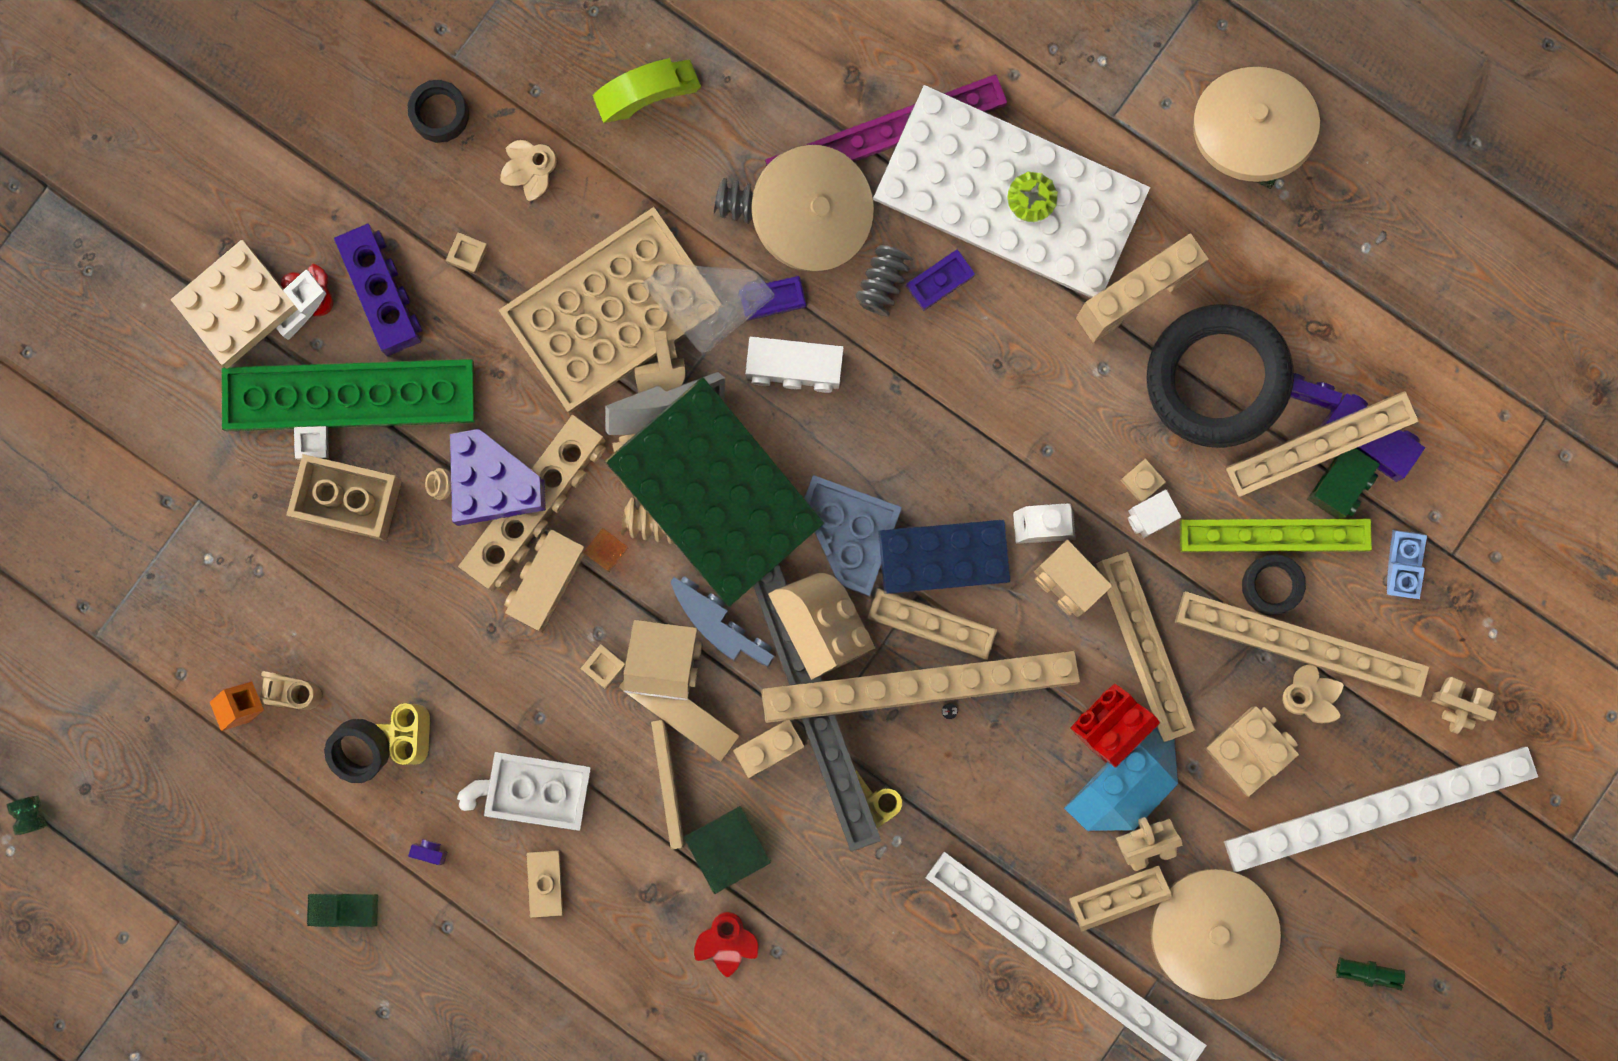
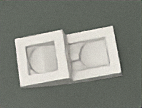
[276,270,326,340]

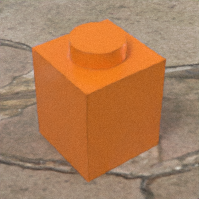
[210,681,264,731]

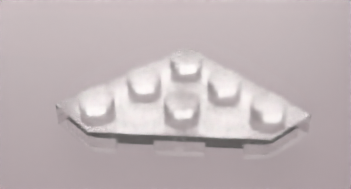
[642,264,775,356]

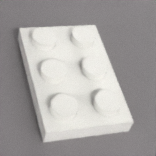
[484,752,590,831]

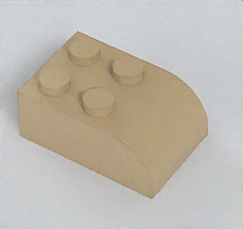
[768,573,875,680]

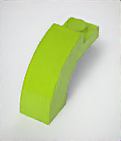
[592,58,701,123]

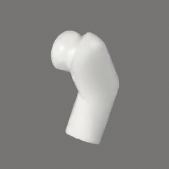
[457,780,490,811]

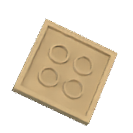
[171,240,298,369]

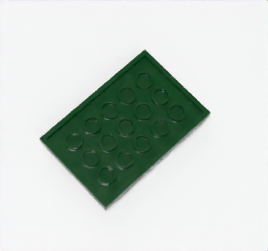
[604,378,824,607]

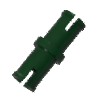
[1336,957,1405,991]

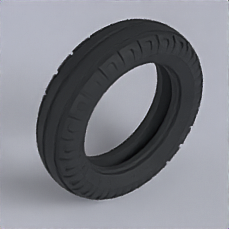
[1146,304,1294,448]

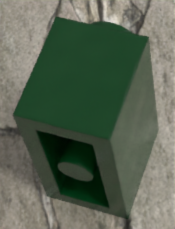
[1307,448,1380,519]

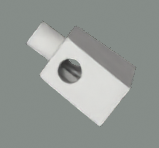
[1013,503,1075,544]

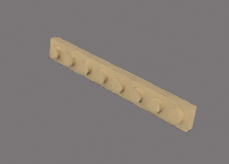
[1175,591,1429,698]

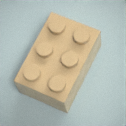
[286,454,402,541]

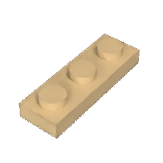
[1069,865,1172,931]

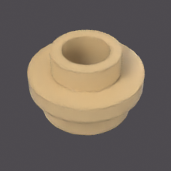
[425,468,451,500]

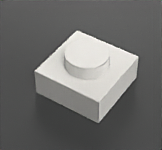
[294,426,329,460]

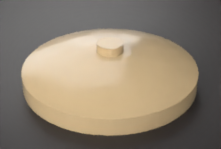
[1193,67,1320,182]
[752,145,874,272]
[1150,869,1281,1000]

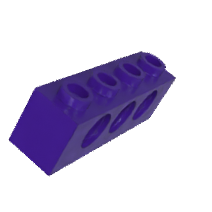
[334,223,422,357]

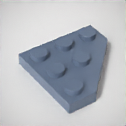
[804,475,902,597]

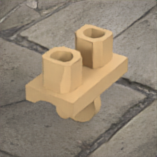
[1431,677,1497,734]
[1116,817,1183,871]

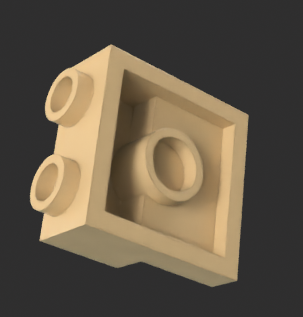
[1205,706,1299,797]

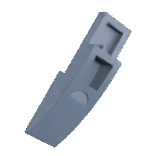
[671,576,775,668]

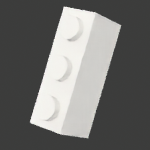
[745,337,843,393]

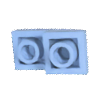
[1387,530,1427,599]

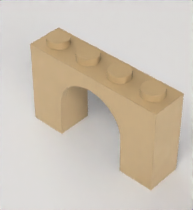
[1076,233,1208,343]

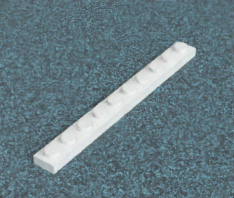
[1224,747,1538,872]
[925,852,1207,1061]

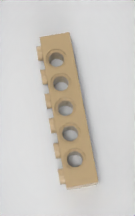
[458,414,606,592]

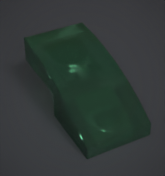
[307,893,378,927]

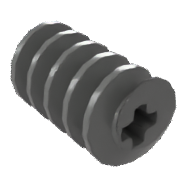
[714,178,753,224]
[855,245,913,317]

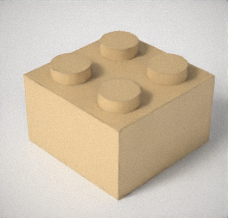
[1033,539,1112,617]

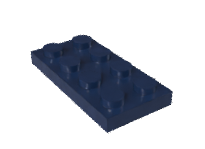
[878,520,1010,594]

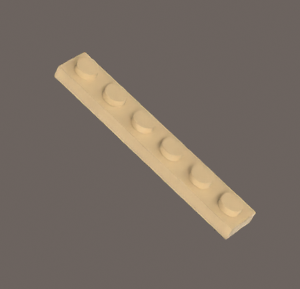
[1226,391,1419,497]
[1096,552,1195,742]

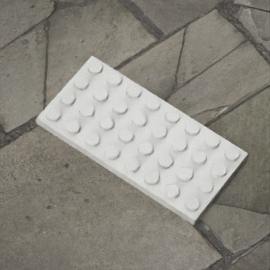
[873,85,1150,298]

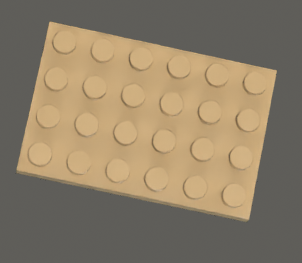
[499,207,724,414]

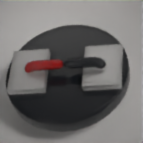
[942,703,958,719]

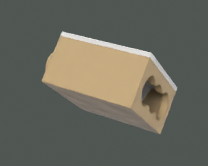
[624,620,702,700]

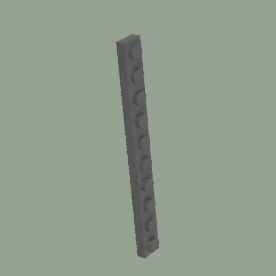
[753,564,881,852]

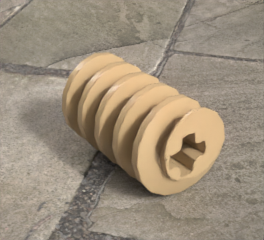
[621,498,673,544]

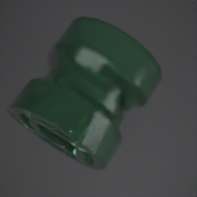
[6,795,47,836]

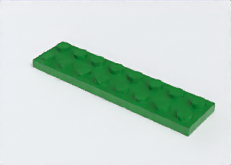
[222,359,475,431]

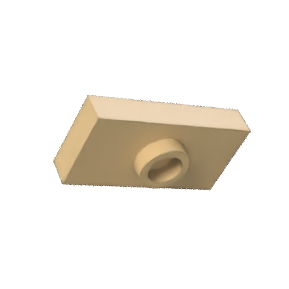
[527,850,563,918]

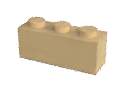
[504,529,587,633]

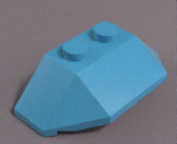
[1064,727,1178,831]

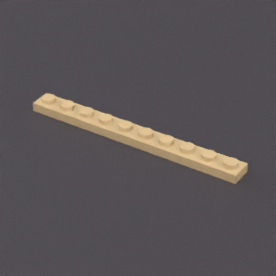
[761,651,1080,723]

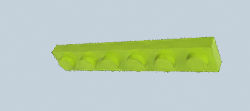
[1179,519,1372,552]

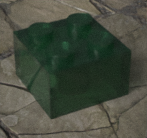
[683,806,772,894]

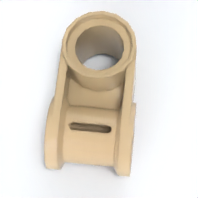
[259,671,322,710]

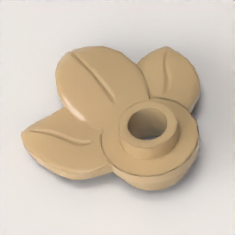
[500,140,557,201]
[1282,664,1344,724]

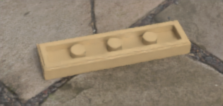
[867,589,997,660]
[651,720,685,849]

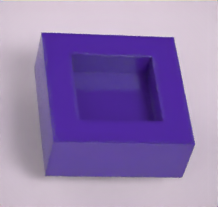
[408,839,448,865]

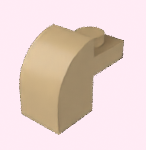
[635,330,685,393]

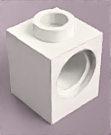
[1128,490,1181,538]

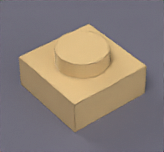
[446,232,488,275]
[1120,459,1166,503]
[580,644,626,689]

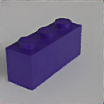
[1320,393,1426,482]

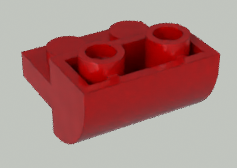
[1070,683,1161,768]

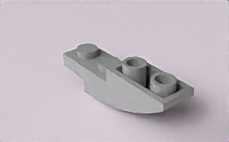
[605,372,725,435]

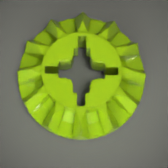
[1007,171,1058,222]

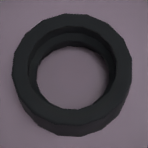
[407,80,469,143]
[1242,554,1306,615]
[324,719,390,783]

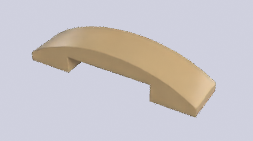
[619,680,739,762]

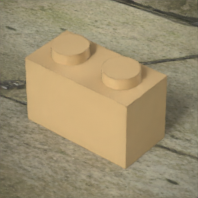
[733,720,805,778]

